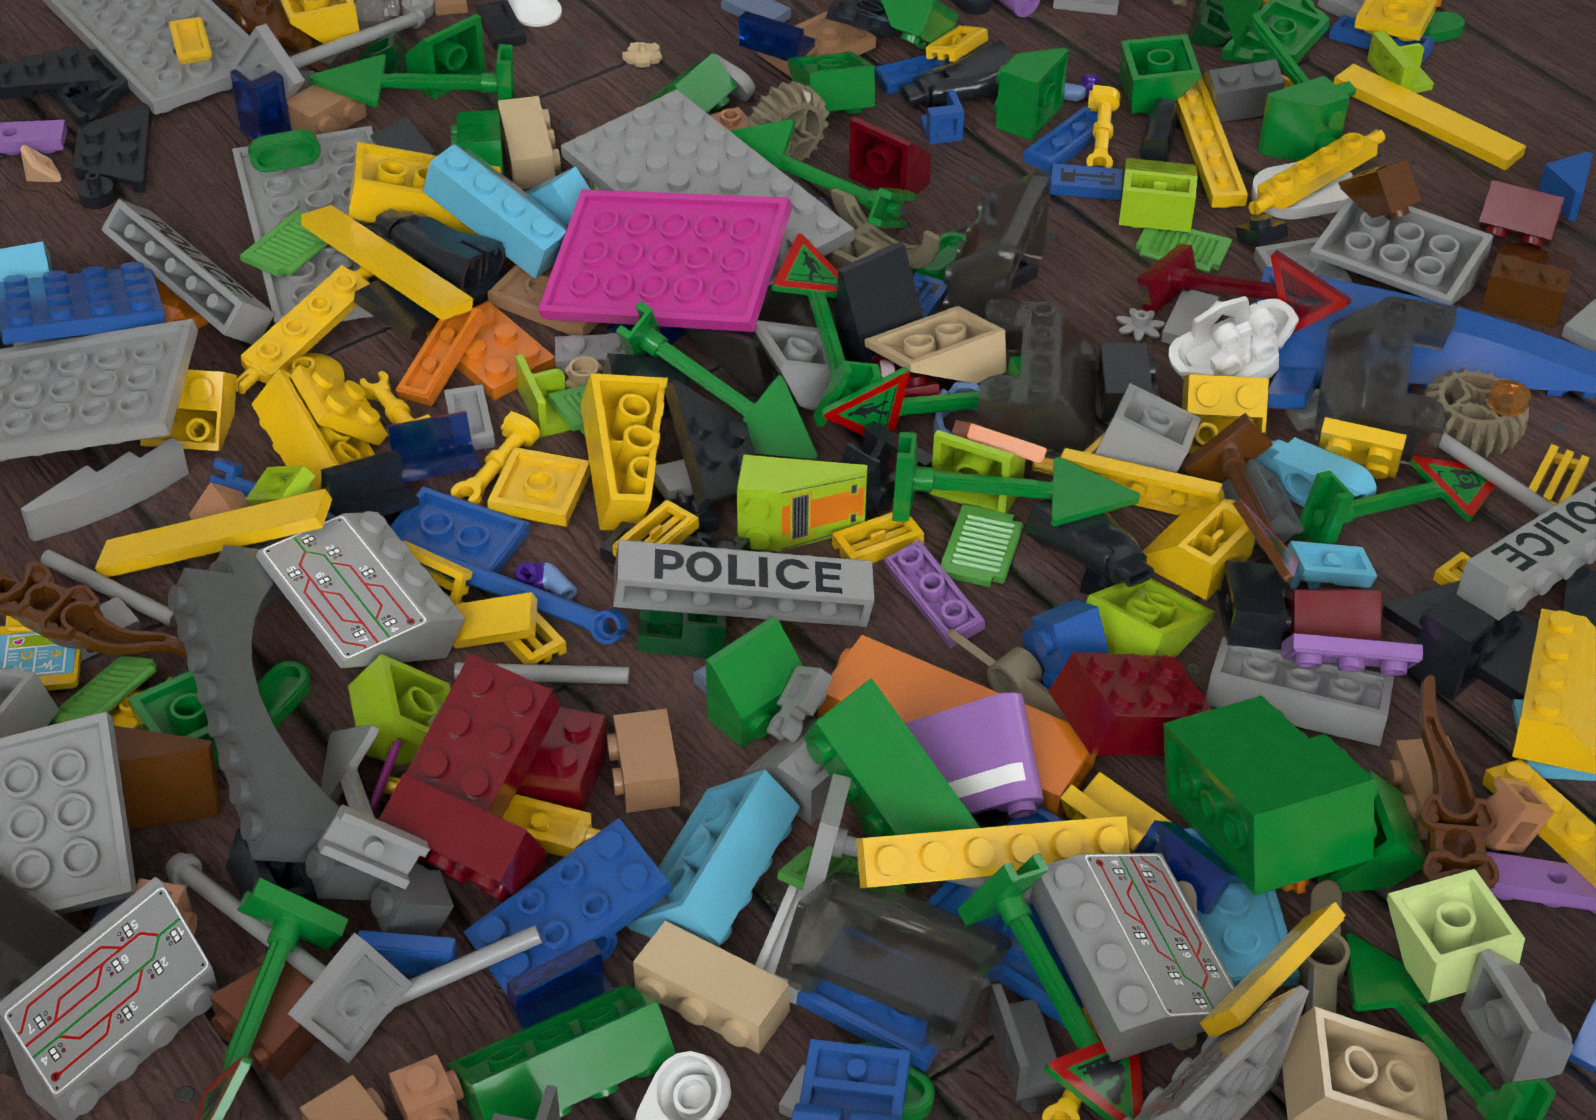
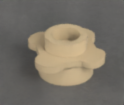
[565,356,603,389]

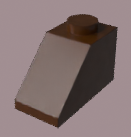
[1338,159,1422,221]

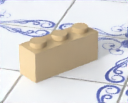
[498,96,561,189]
[633,921,790,1054]

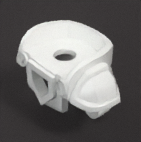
[1168,296,1299,380]

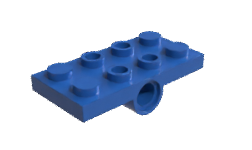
[464,818,673,1007]
[791,1039,911,1120]

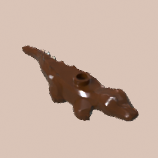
[220,0,329,73]
[0,562,188,659]
[1418,675,1499,889]

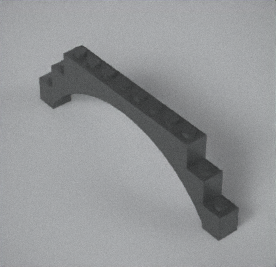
[168,535,454,937]

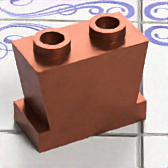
[210,953,319,1081]

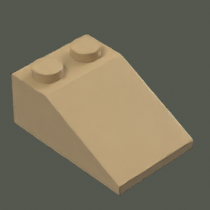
[865,306,1007,384]
[1282,1006,1448,1120]

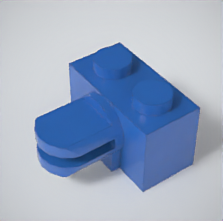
[1022,599,1109,689]

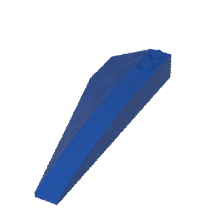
[1255,266,1596,398]

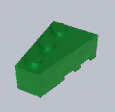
[451,110,504,176]

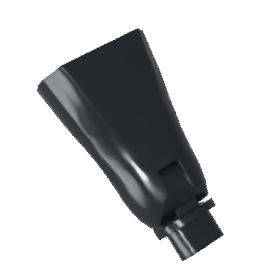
[900,40,1014,107]
[375,209,506,295]
[1026,499,1154,587]

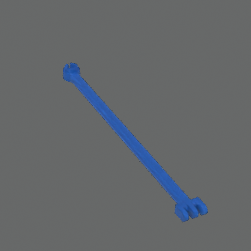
[209,458,628,644]

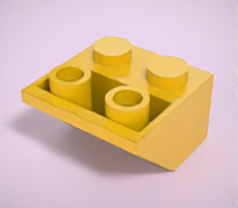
[140,369,237,451]
[1182,374,1269,454]
[1142,501,1255,601]

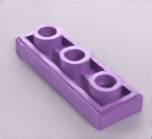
[0,120,67,155]
[884,540,986,649]
[1281,633,1423,676]
[1486,851,1596,913]

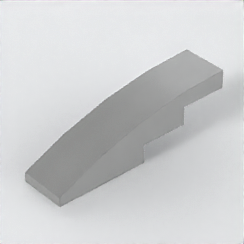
[20,437,189,542]

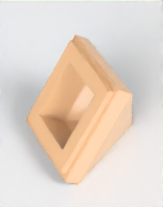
[20,145,62,182]

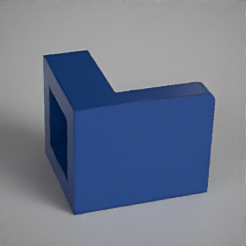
[920,90,964,144]

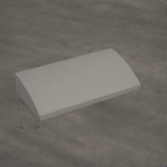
[1206,637,1394,746]

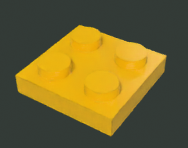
[1354,0,1437,41]
[290,365,388,446]
[1319,417,1406,479]
[487,447,591,527]

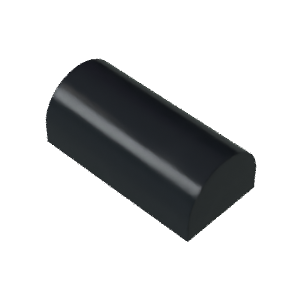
[1139,99,1176,162]

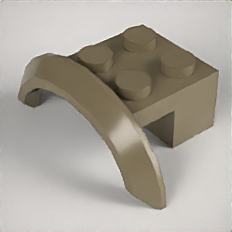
[824,188,939,270]

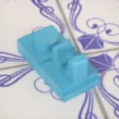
[1288,541,1377,589]

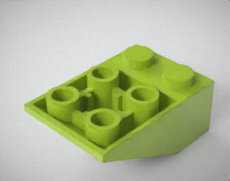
[1119,158,1197,233]

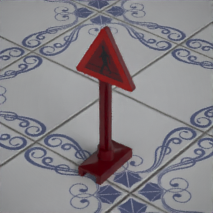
[1137,243,1351,334]

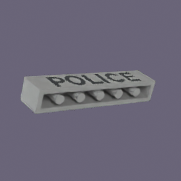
[101,199,275,345]
[1457,481,1596,621]
[613,540,874,627]

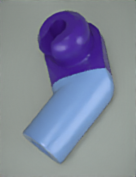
[1064,74,1100,102]
[515,562,577,601]

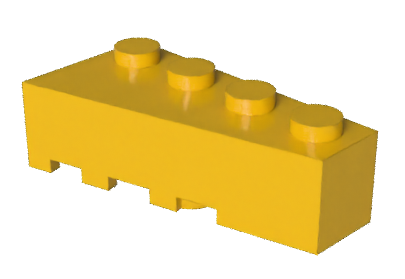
[580,373,668,531]

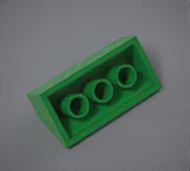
[803,678,980,889]
[446,984,676,1120]

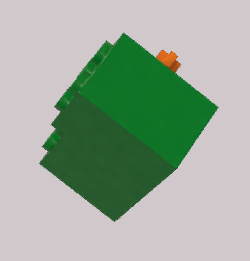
[1163,695,1378,896]

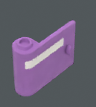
[905,692,1044,818]

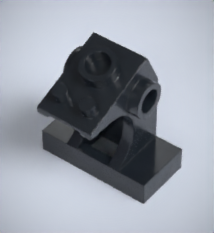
[841,421,933,513]

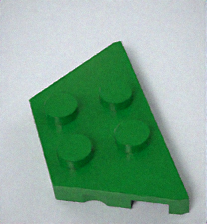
[1221,0,1330,63]

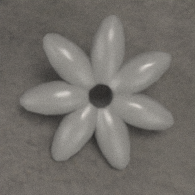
[1116,308,1165,342]

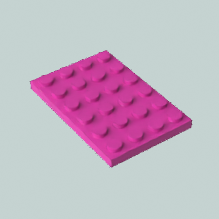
[538,189,793,332]

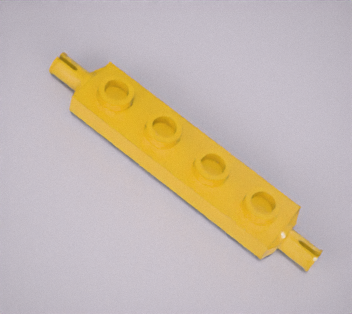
[1248,129,1385,215]
[234,265,374,394]
[1032,448,1235,516]
[383,776,601,857]

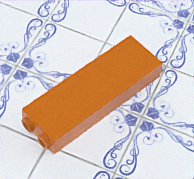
[818,635,1096,818]

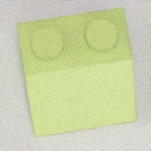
[1387,869,1525,1003]

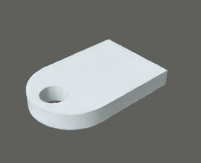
[1251,162,1353,220]

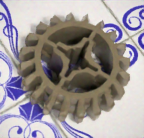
[745,81,829,172]
[1420,367,1529,458]

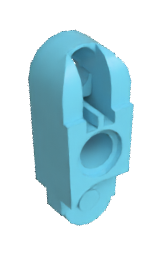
[1256,437,1377,507]

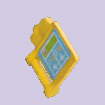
[0,615,82,691]

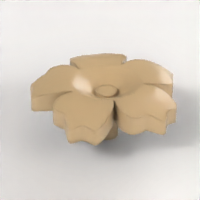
[622,42,663,68]

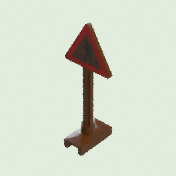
[1182,412,1299,583]

